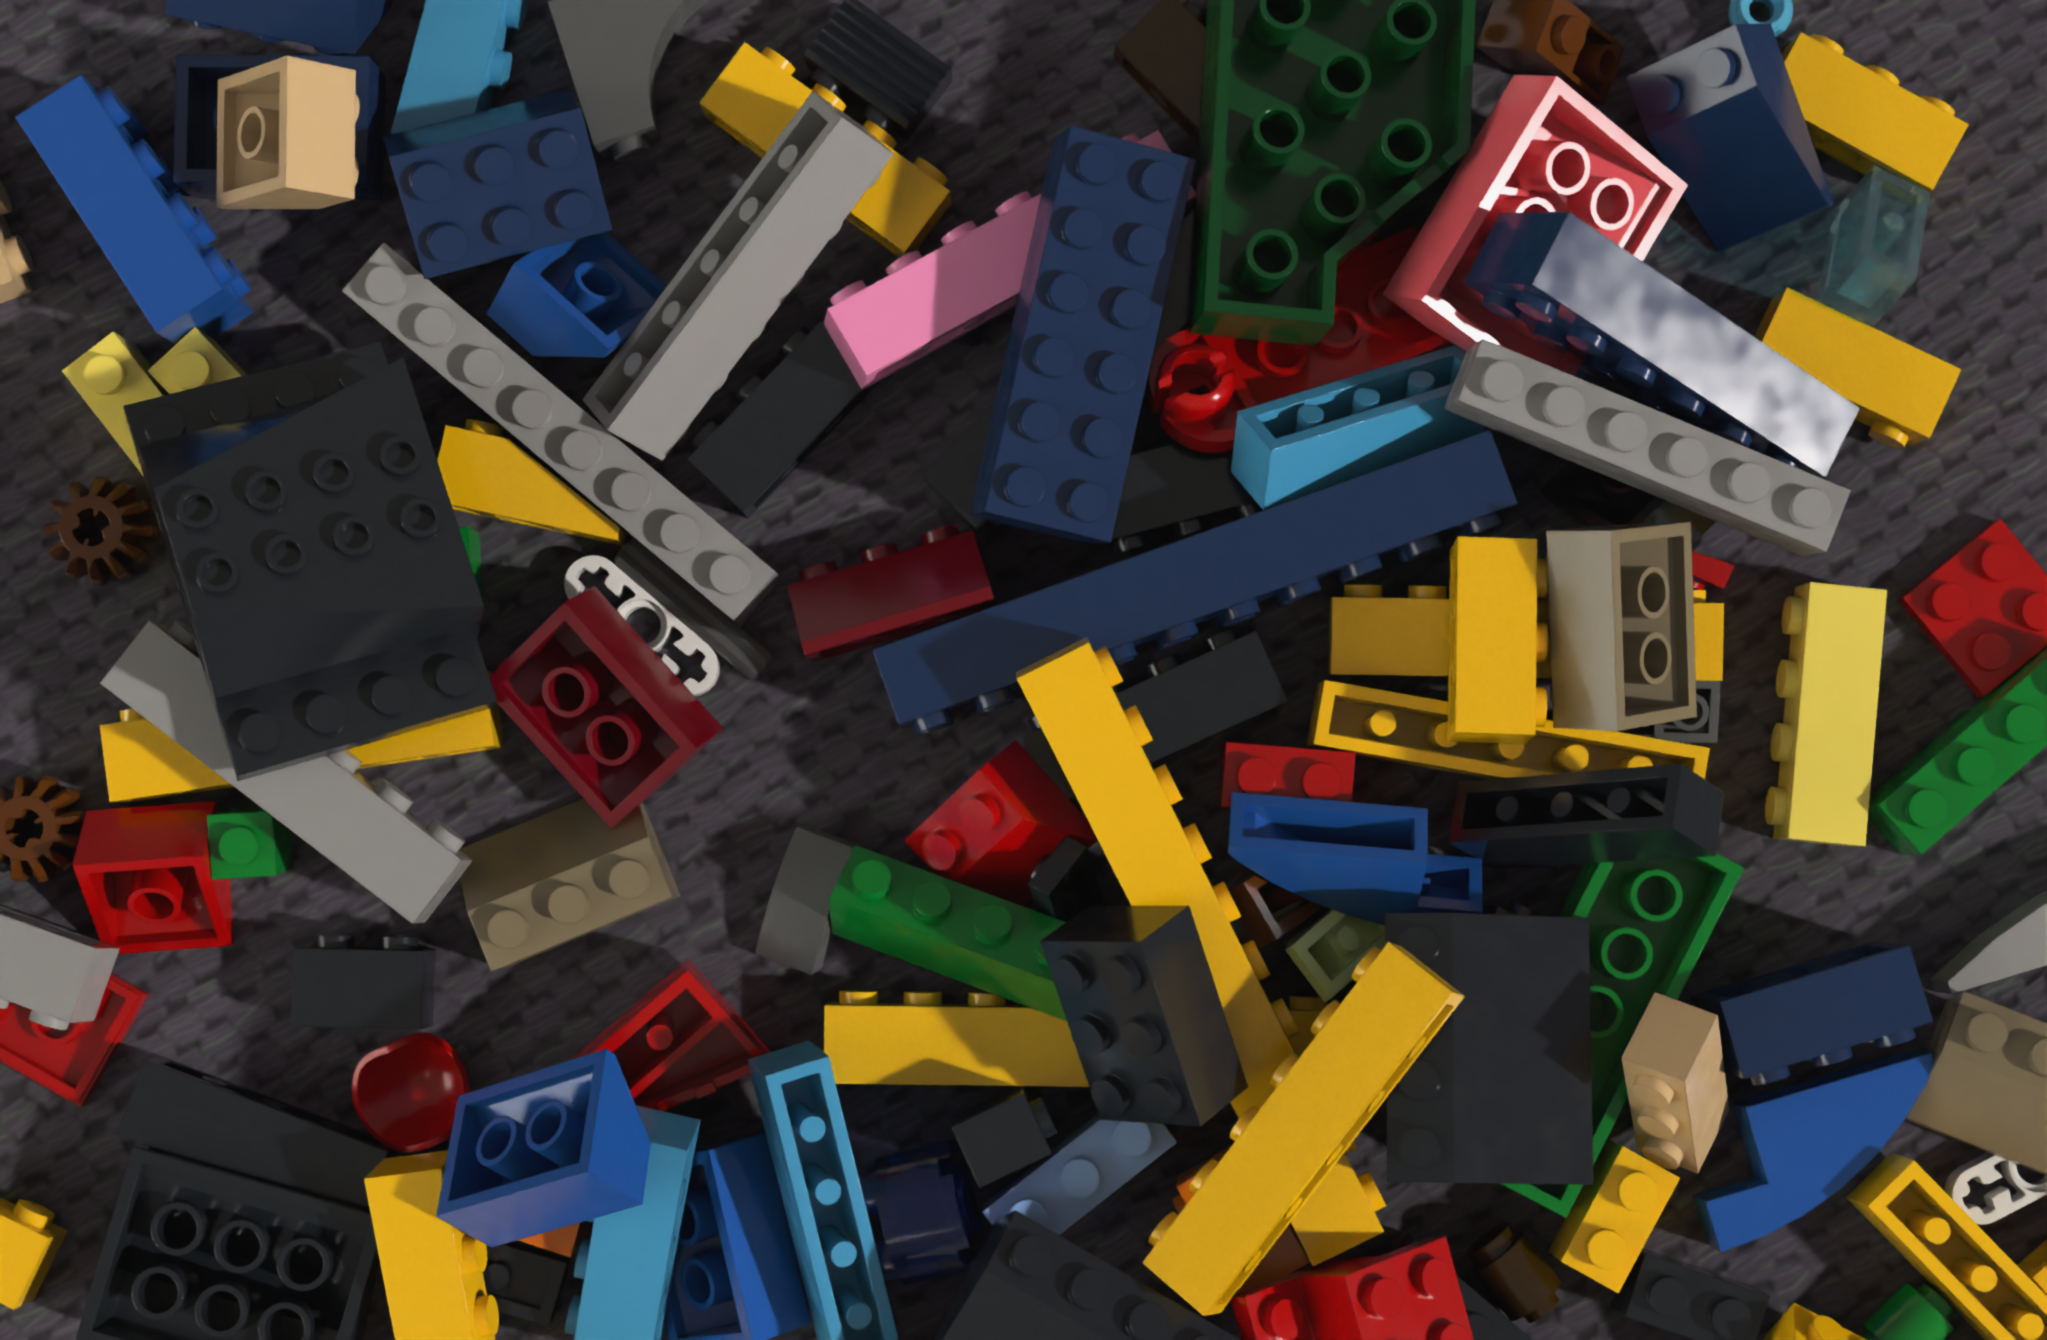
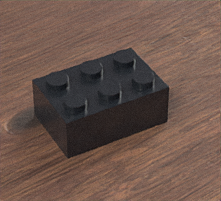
[1040,905,1248,1126]

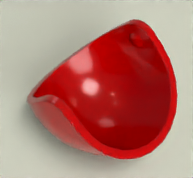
[351,1032,470,1153]

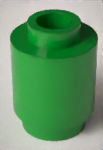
[1861,1282,1954,1340]

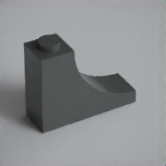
[548,0,710,162]

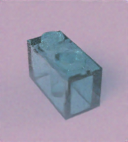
[1817,165,1930,327]

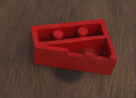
[570,958,772,1111]

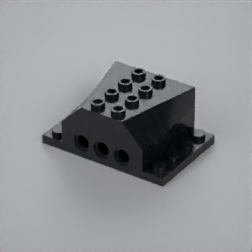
[123,341,497,781]

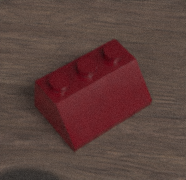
[787,525,995,663]
[489,586,724,829]

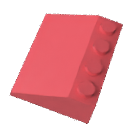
[1383,75,1688,376]

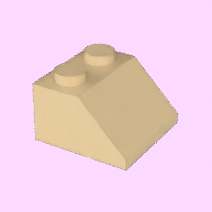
[216,56,360,209]

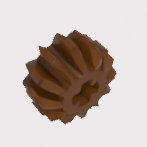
[42,476,159,586]
[0,775,86,882]

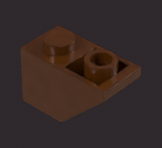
[1476,0,1625,105]

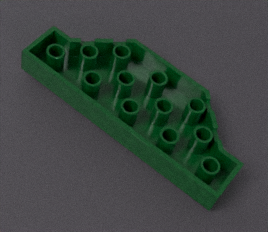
[1189,0,1476,346]

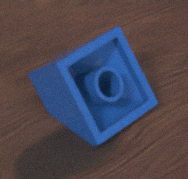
[486,232,667,358]

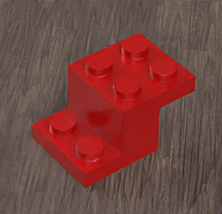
[1231,1236,1474,1340]

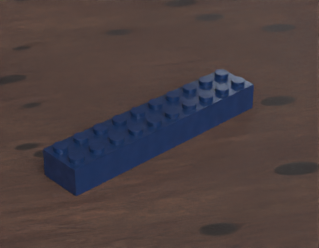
[872,430,1518,736]

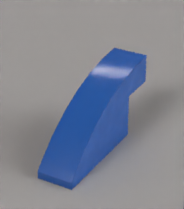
[1228,792,1483,926]
[1692,1049,1934,1252]

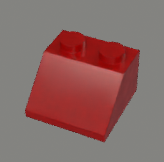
[904,740,1098,906]
[72,801,234,954]

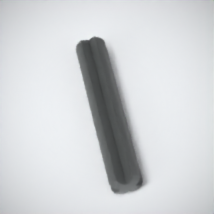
[613,538,773,680]

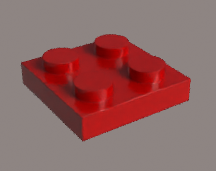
[1897,518,2047,698]

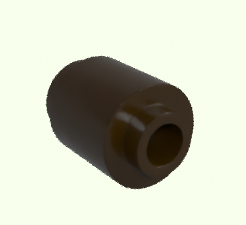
[1467,1222,1561,1323]

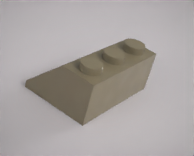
[1545,522,1697,731]
[459,798,681,972]
[1905,991,2047,1176]

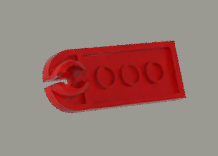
[1146,226,1455,453]

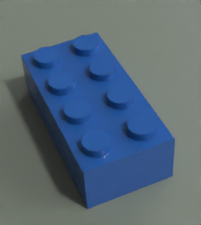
[15,75,254,344]

